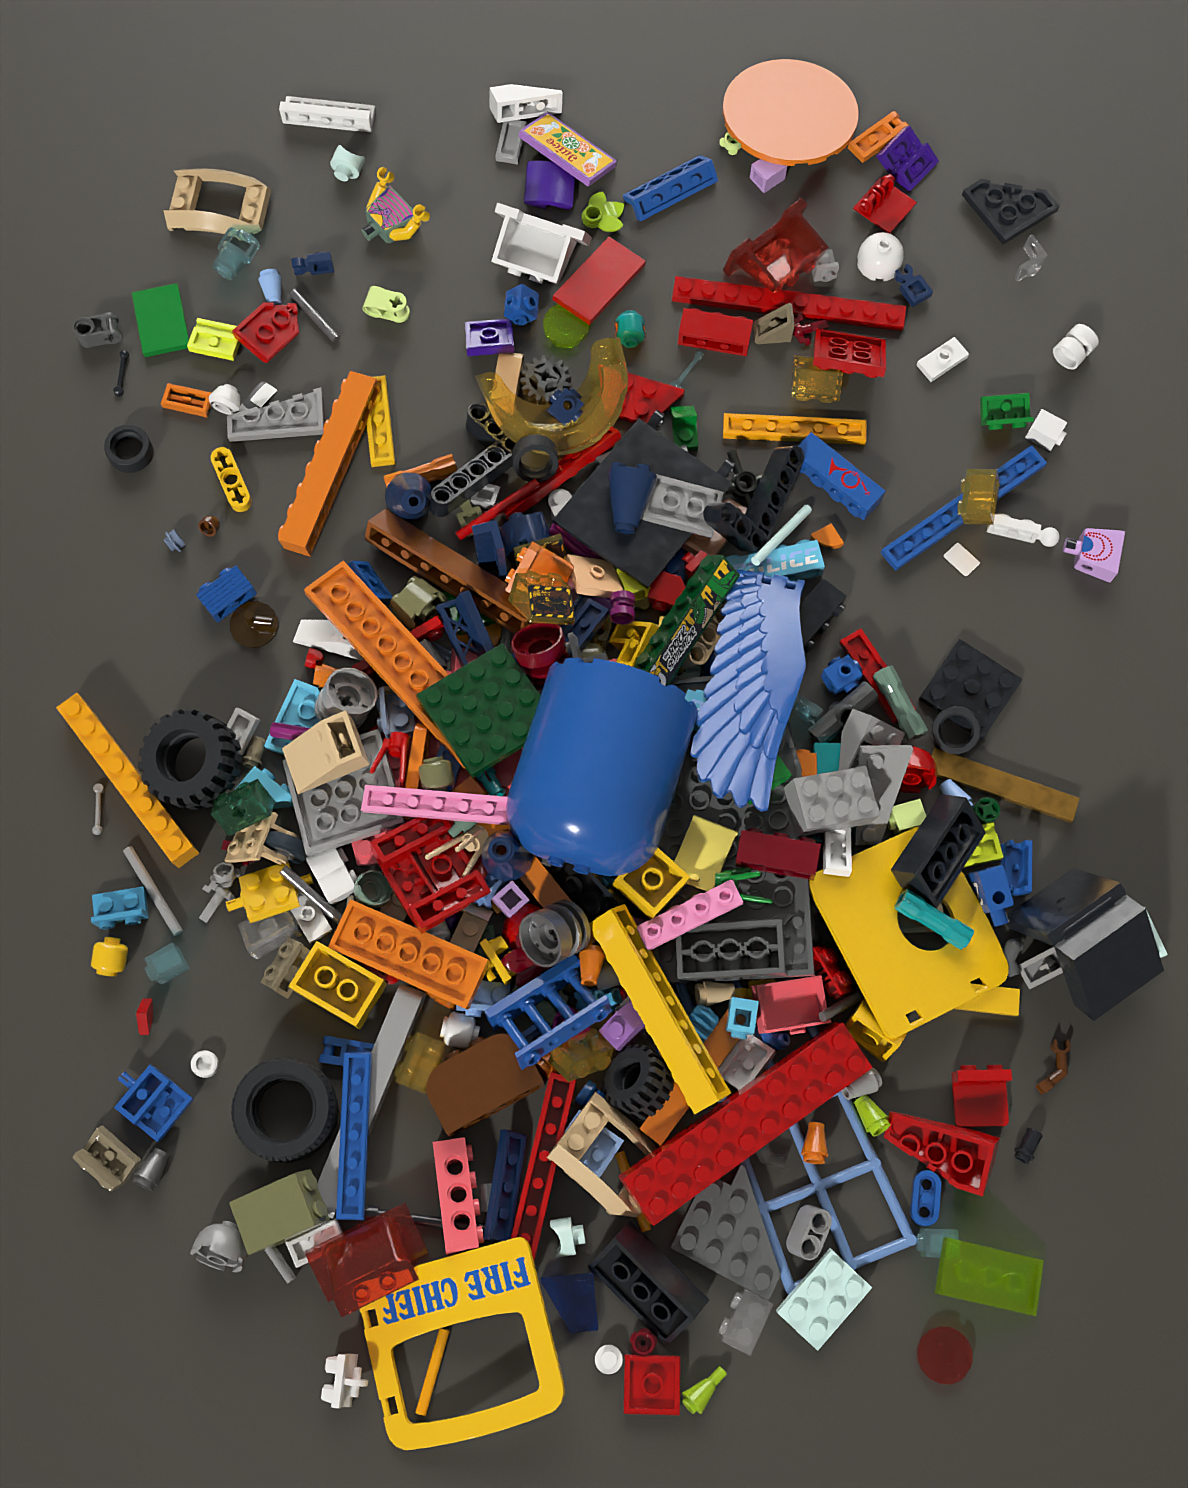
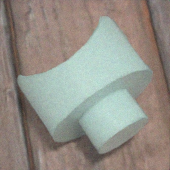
[330,145,365,181]
[550,1217,586,1258]

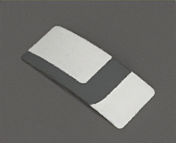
[237,381,277,413]

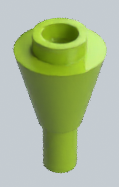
[682,1366,727,1414]

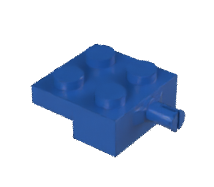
[114,1065,194,1142]

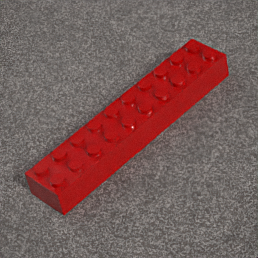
[618,1022,873,1226]

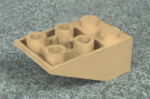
[282,710,370,794]

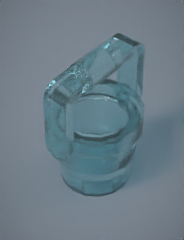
[212,227,260,280]

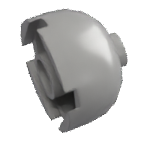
[190,1221,247,1272]

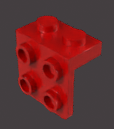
[951,1065,1012,1127]

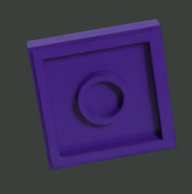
[465,319,514,356]

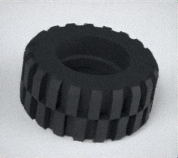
[138,709,242,810]

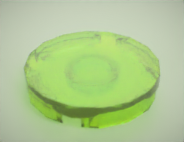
[543,304,589,348]

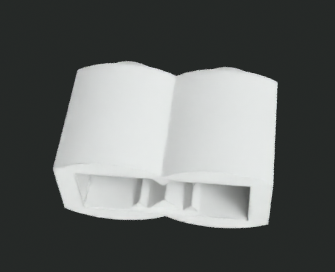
[306,847,358,906]

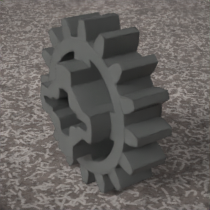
[520,355,571,406]

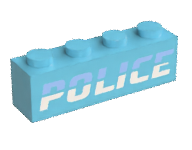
[726,540,825,581]

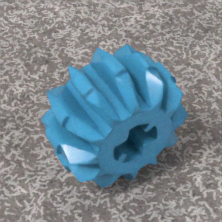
[688,1004,719,1043]

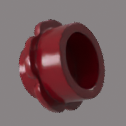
[630,1328,657,1355]

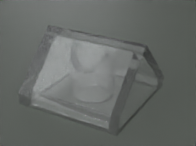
[238,910,302,960]

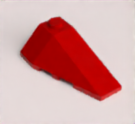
[884,1111,1000,1196]

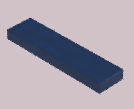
[483,1129,527,1243]

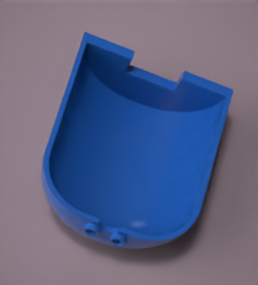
[506,658,698,876]

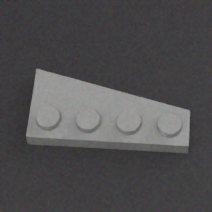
[227,387,324,442]
[853,745,914,845]

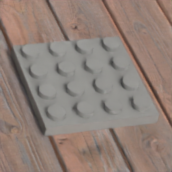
[283,729,406,856]

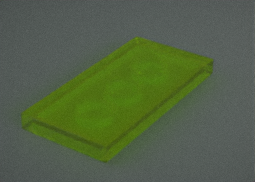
[935,1237,1044,1316]

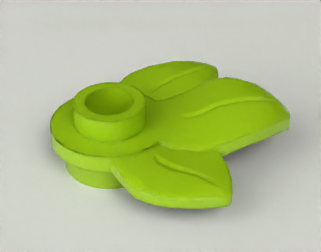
[582,192,624,232]

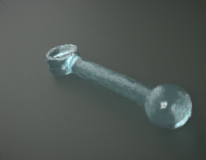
[671,351,704,388]

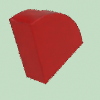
[136,998,153,1035]

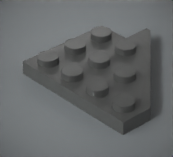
[670,1165,781,1300]

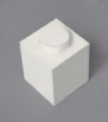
[1025,409,1067,452]

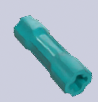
[894,889,974,950]

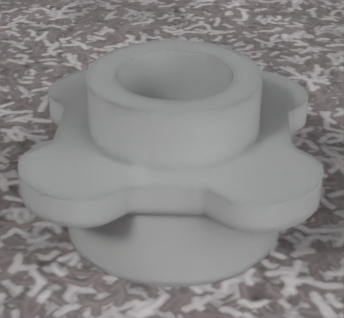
[210,862,241,888]

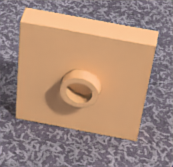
[565,554,623,598]

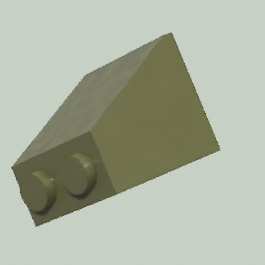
[229,1169,330,1255]

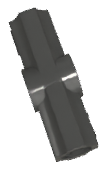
[808,681,879,743]

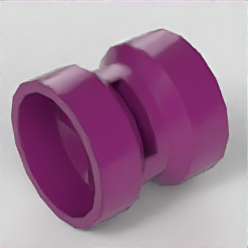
[610,590,635,625]

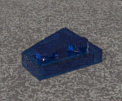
[541,1273,598,1333]

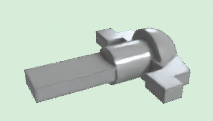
[199,882,235,923]

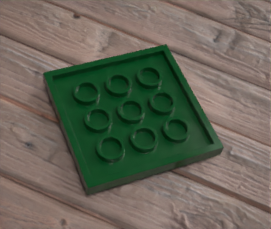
[416,643,540,778]

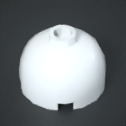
[857,232,904,281]

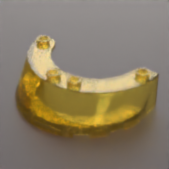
[475,336,628,455]

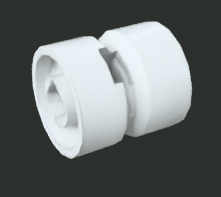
[1053,324,1099,370]

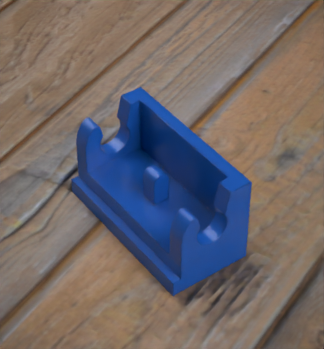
[1000,840,1032,897]

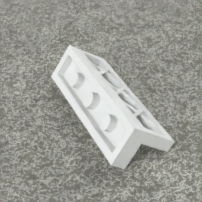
[279,96,376,133]

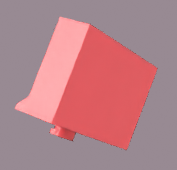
[751,975,831,1035]

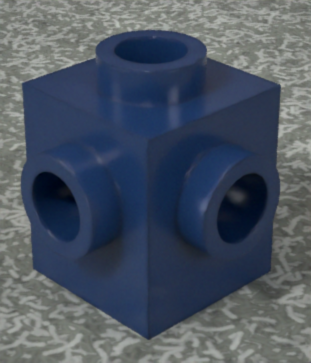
[545,388,584,426]

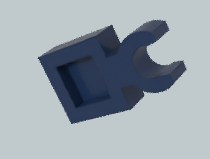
[291,251,334,275]
[894,264,933,307]

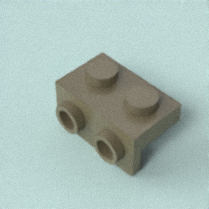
[261,937,311,999]
[72,1125,141,1192]

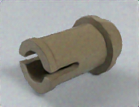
[242,736,266,769]

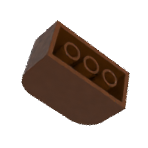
[426,1034,545,1138]

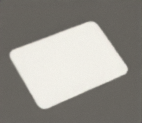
[944,543,980,576]

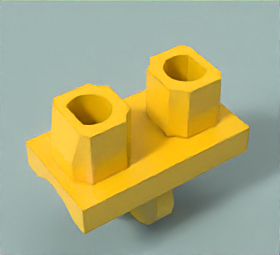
[480,936,517,986]

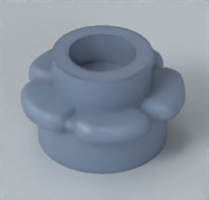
[164,529,186,552]

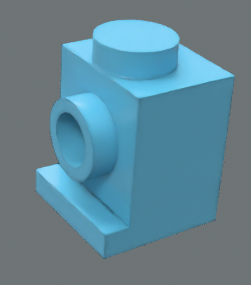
[725,997,759,1039]

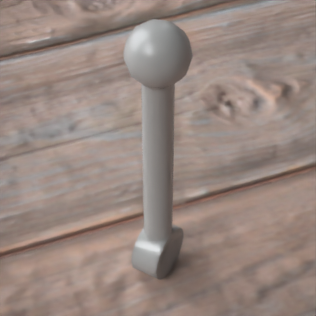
[92,783,105,835]

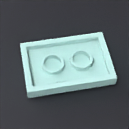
[775,1248,872,1351]

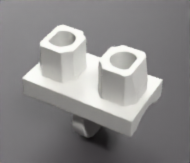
[321,1353,368,1408]

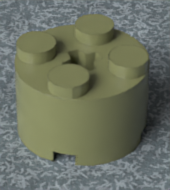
[390,576,448,631]

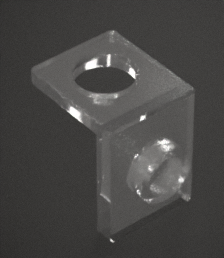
[1014,235,1048,281]

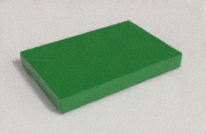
[132,283,189,357]

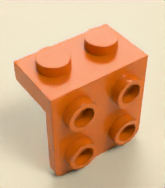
[505,541,574,607]

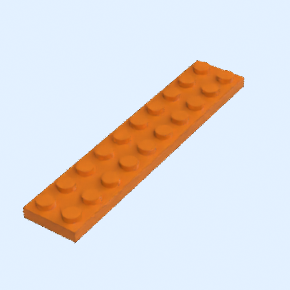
[304,561,465,769]

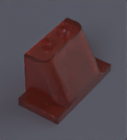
[723,198,829,294]
[305,1202,428,1318]

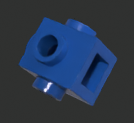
[504,284,539,326]
[820,655,862,697]

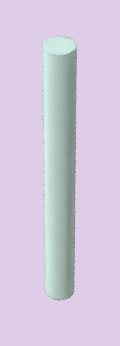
[751,505,812,565]

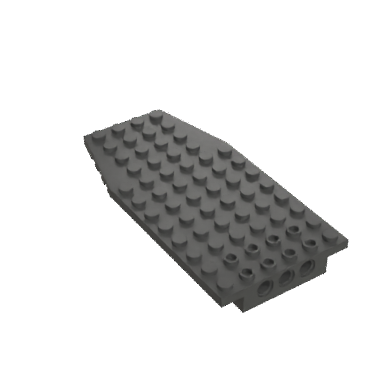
[654,676,815,984]

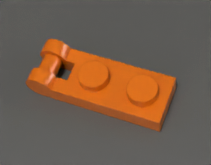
[848,111,909,163]

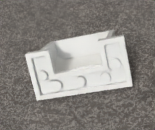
[491,203,592,285]

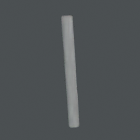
[123,846,183,936]

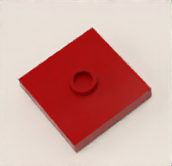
[624,1354,680,1415]

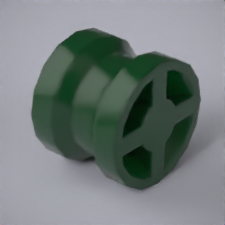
[973,797,1001,825]

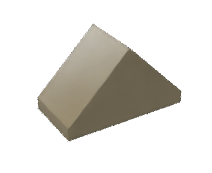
[753,303,795,344]

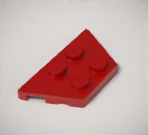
[597,364,685,424]

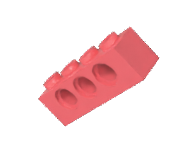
[433,1137,484,1256]

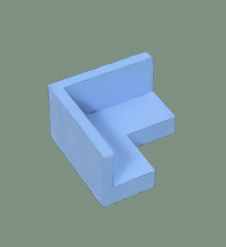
[564,1110,624,1178]

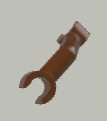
[1035,1039,1071,1095]

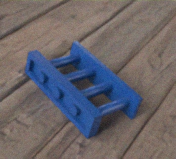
[484,954,612,1070]

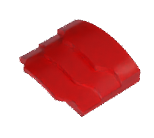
[370,817,491,934]

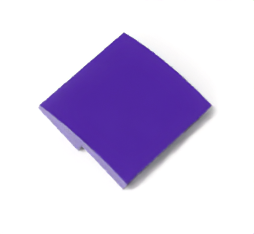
[876,125,939,191]
[523,161,575,211]

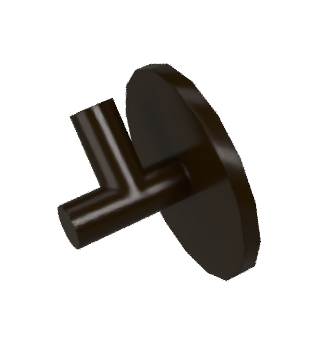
[230,601,278,648]

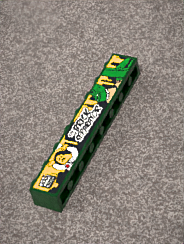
[633,555,740,687]

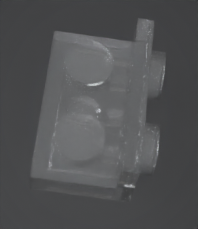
[718,1289,773,1356]

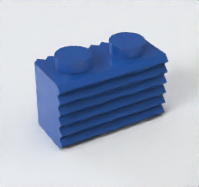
[196,565,257,623]

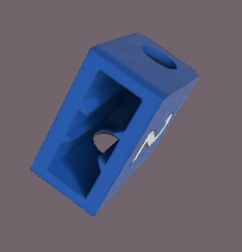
[965,865,1014,927]

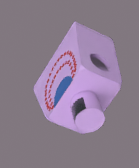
[1063,528,1125,582]

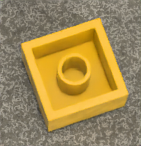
[613,848,690,920]

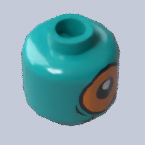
[615,310,646,348]

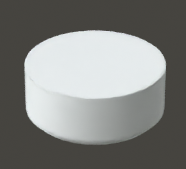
[191,1050,219,1078]

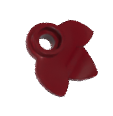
[501,935,550,986]

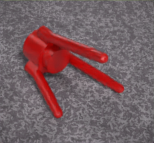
[369,732,410,788]

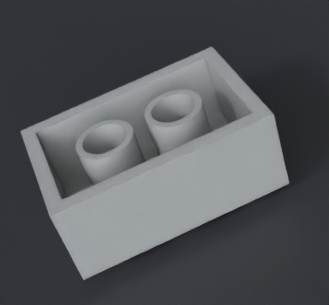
[784,766,880,837]

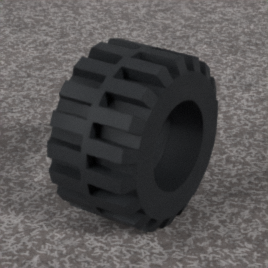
[602,1044,674,1119]

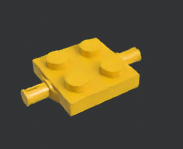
[226,862,313,923]

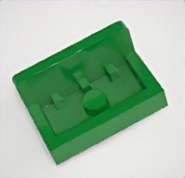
[980,393,1034,430]

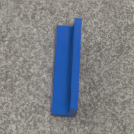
[623,155,718,221]

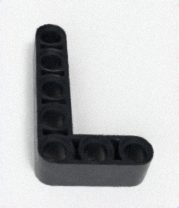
[429,403,521,517]
[703,446,804,551]

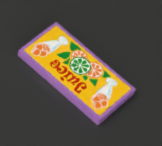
[518,112,617,187]

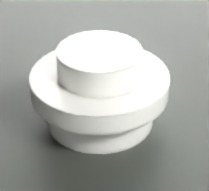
[548,489,572,508]
[595,1345,623,1374]

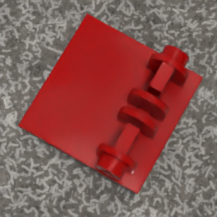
[853,174,917,234]
[812,945,853,1000]

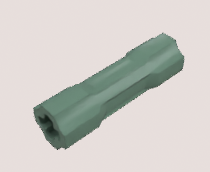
[873,665,928,742]

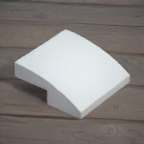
[718,1035,776,1090]

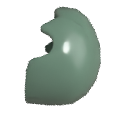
[354,870,393,909]

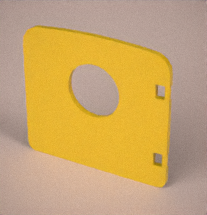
[808,826,1009,1039]

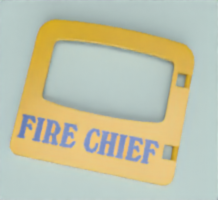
[356,1237,565,1450]

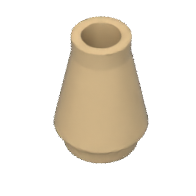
[695,981,735,1007]

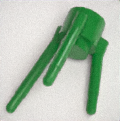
[715,867,773,904]

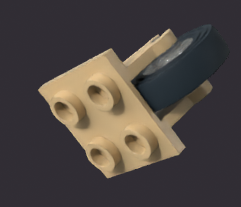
[224,812,307,865]

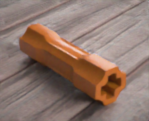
[383,454,457,488]

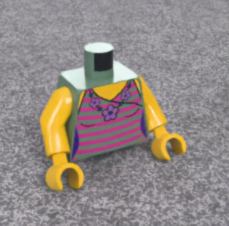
[361,167,430,243]

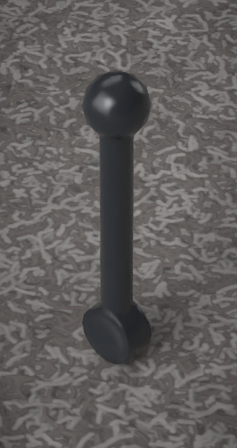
[113,350,129,397]

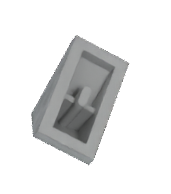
[1018,947,1063,989]

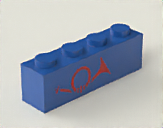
[798,432,886,521]

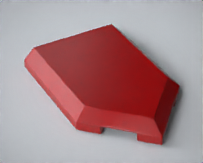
[232,302,299,363]

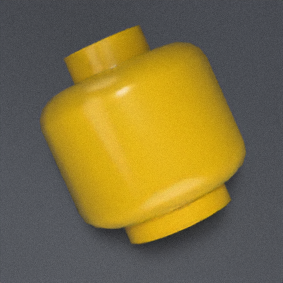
[91,937,128,976]

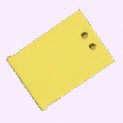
[674,815,738,892]

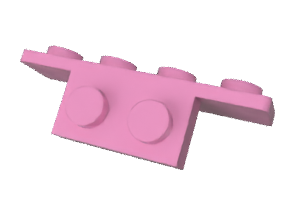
[637,880,743,950]

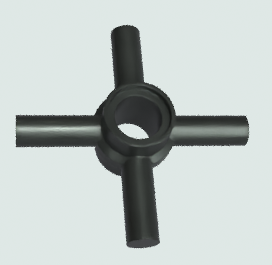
[724,449,763,508]

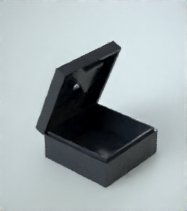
[1006,868,1164,1021]

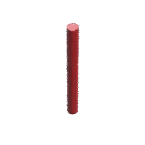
[455,479,540,541]

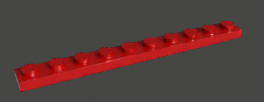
[672,276,906,331]

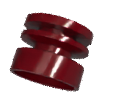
[511,621,571,688]

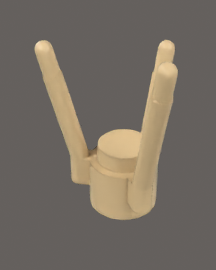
[425,825,489,877]

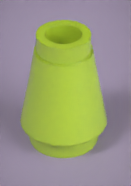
[854,1095,890,1137]

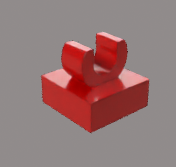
[682,550,708,579]

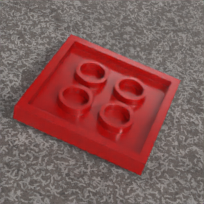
[813,328,886,378]

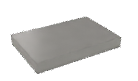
[641,474,724,538]

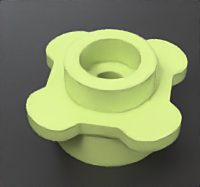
[719,132,741,155]

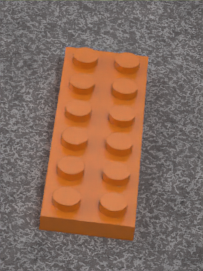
[328,899,490,1010]

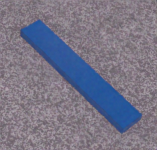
[336,1052,372,1220]

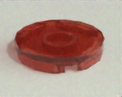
[917,1326,973,1384]

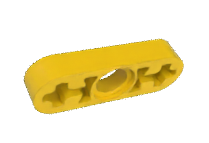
[211,447,252,512]

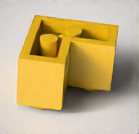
[609,621,658,667]

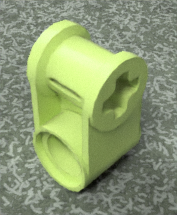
[362,286,410,323]

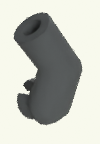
[1002,938,1024,978]

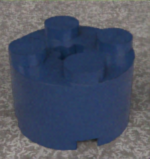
[499,512,552,564]

